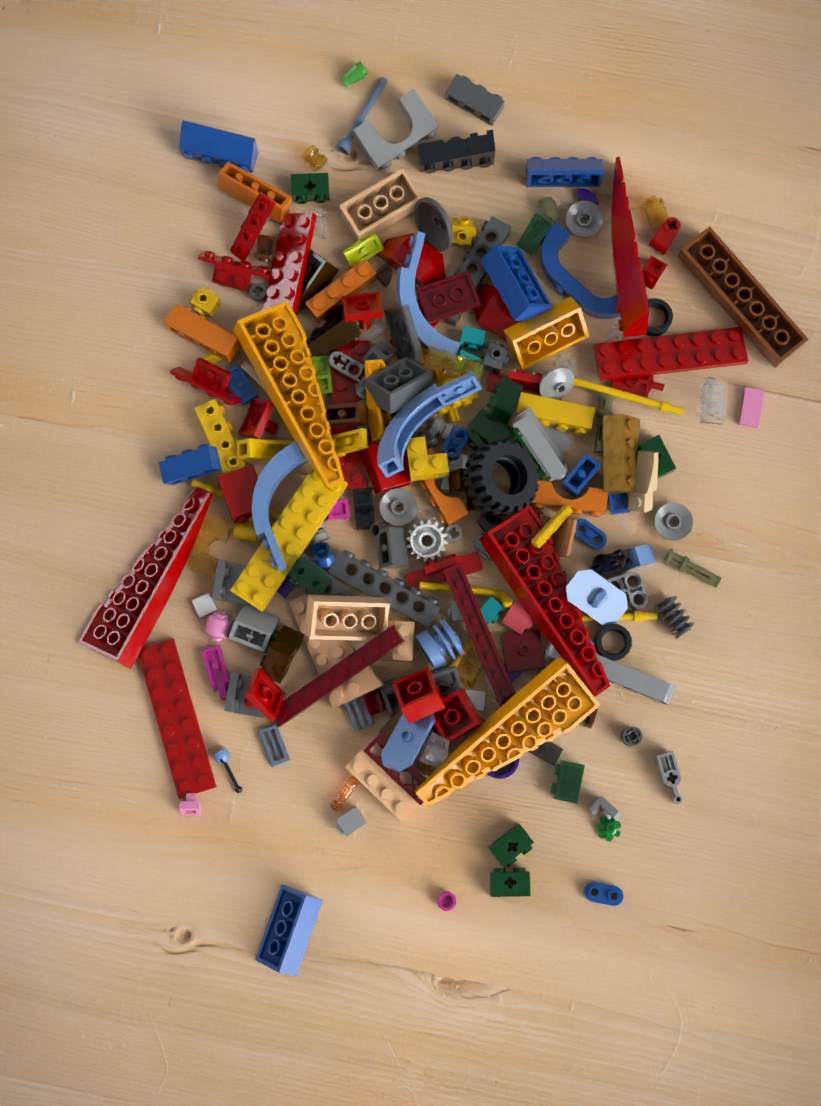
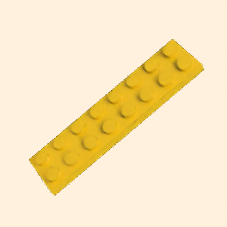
[230,468,348,612]

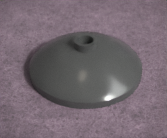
[414,197,453,252]

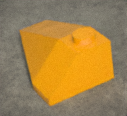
[364,359,402,441]

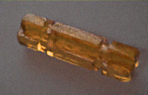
[330,776,360,811]

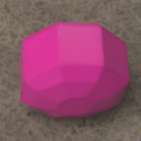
[437,891,456,911]

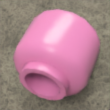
[206,612,232,642]

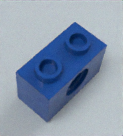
[561,453,601,498]

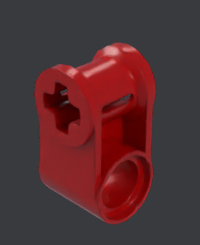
[648,217,681,255]

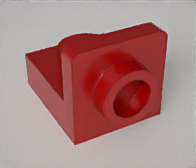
[642,255,667,290]

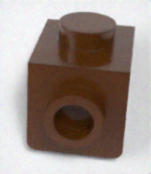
[254,234,278,263]

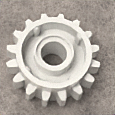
[406,520,448,562]

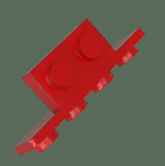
[230,192,275,261]
[198,251,271,292]
[170,357,242,406]
[486,369,561,400]
[406,552,483,590]

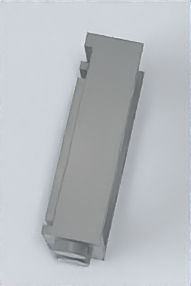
[512,407,567,482]

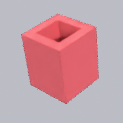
[502,599,534,634]

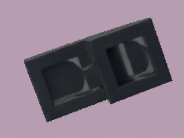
[353,488,375,530]

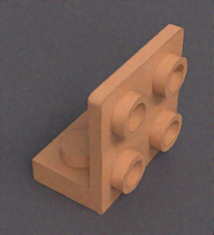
[536,514,577,557]

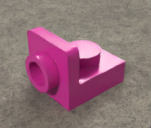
[324,499,350,522]

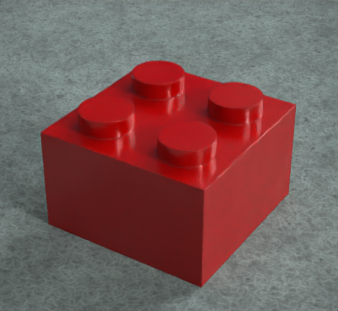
[392,667,445,724]
[433,689,484,744]

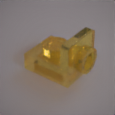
[641,196,669,227]

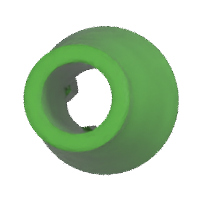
[340,61,368,87]

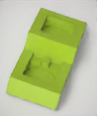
[310,355,333,394]

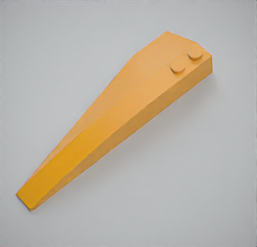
[233,301,344,489]
[415,657,600,807]

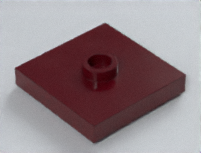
[501,629,545,673]

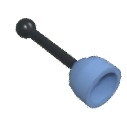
[212,748,242,793]

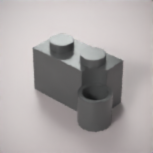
[370,523,409,569]

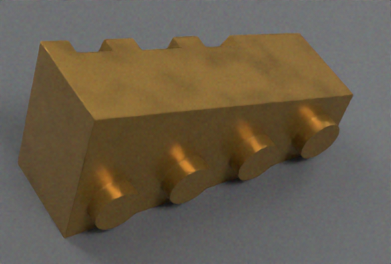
[603,414,641,494]

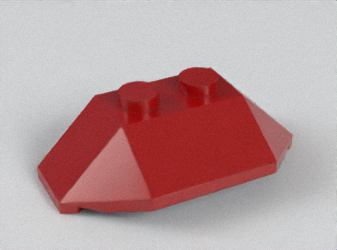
[376,233,446,286]
[474,284,521,342]

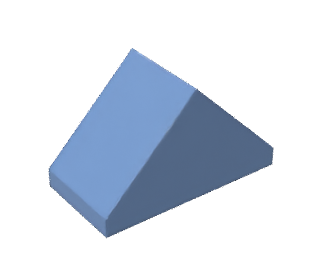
[619,544,656,574]

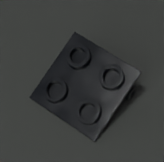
[590,549,633,576]

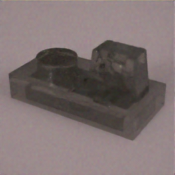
[528,741,563,766]

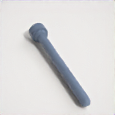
[336,77,387,155]

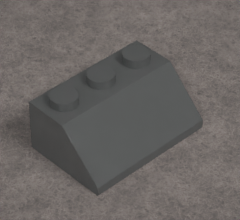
[364,357,433,414]

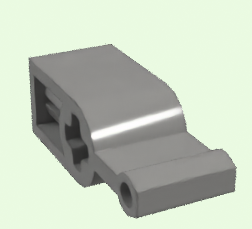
[654,751,682,804]

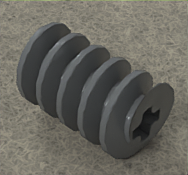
[654,596,694,639]

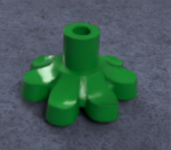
[596,816,621,841]

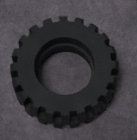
[463,439,540,516]

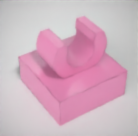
[179,793,201,816]

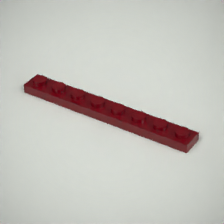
[443,563,516,707]
[274,625,405,727]

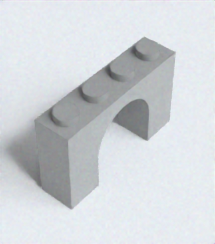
[351,89,439,171]

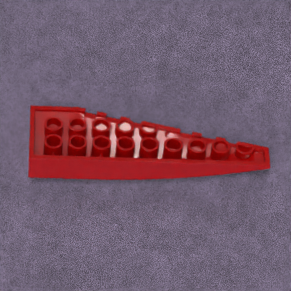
[611,156,650,338]
[77,487,213,669]
[478,505,610,697]

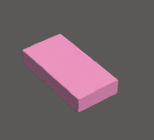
[739,387,764,428]

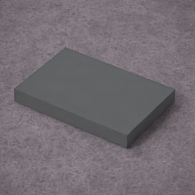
[384,305,425,362]

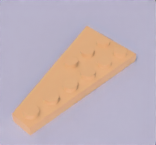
[289,594,385,708]

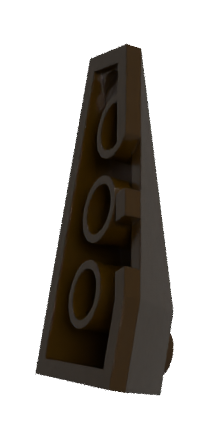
[296,248,339,315]
[306,305,361,357]

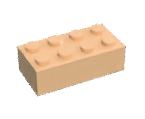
[339,168,422,241]
[304,595,390,641]
[345,739,421,822]

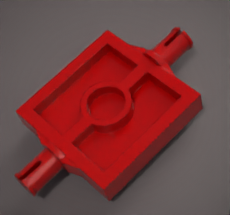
[611,375,665,398]

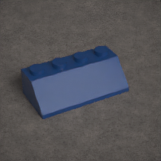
[179,120,258,173]
[526,157,604,187]
[481,245,553,321]
[255,884,323,976]

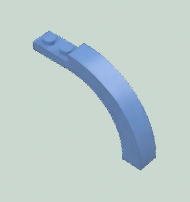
[396,232,460,362]
[377,371,482,478]
[252,441,309,572]

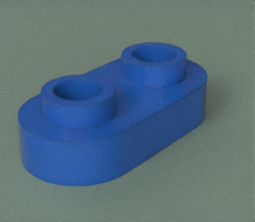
[442,426,469,461]
[574,519,607,550]
[310,542,335,568]
[584,882,624,906]

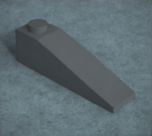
[380,666,461,718]

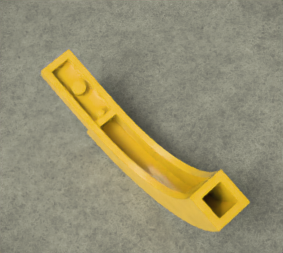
[237,428,368,463]

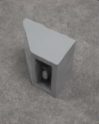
[228,604,280,654]

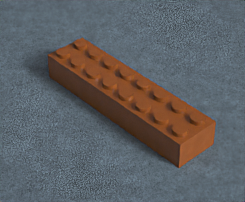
[678,226,809,368]

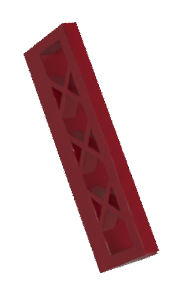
[363,733,427,806]

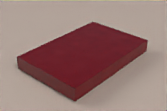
[415,271,481,324]

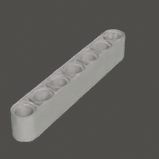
[544,642,676,705]

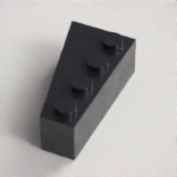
[418,129,496,174]

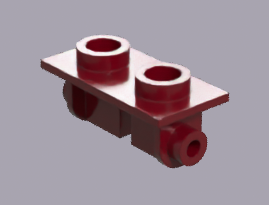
[362,688,386,716]

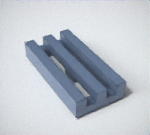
[345,696,373,731]
[258,724,290,767]

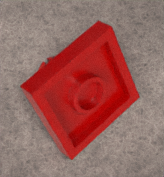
[342,291,383,330]
[238,400,278,439]
[244,668,285,722]

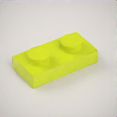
[342,232,384,268]

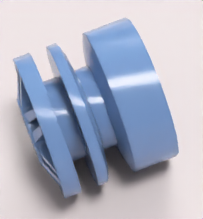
[415,619,464,669]

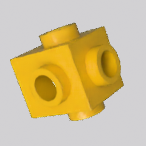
[451,217,477,246]
[190,287,221,318]

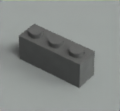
[445,74,505,126]

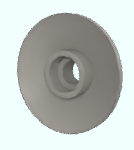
[566,201,603,238]
[539,367,574,400]
[380,488,418,526]
[654,503,693,541]

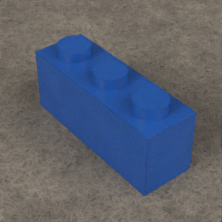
[159,444,222,486]

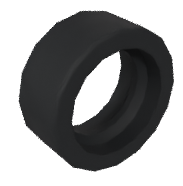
[646,298,673,337]
[594,624,632,661]

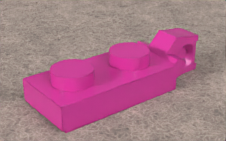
[201,645,230,700]

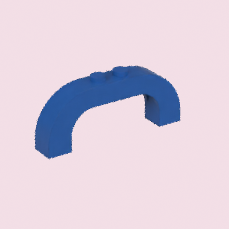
[540,222,620,319]

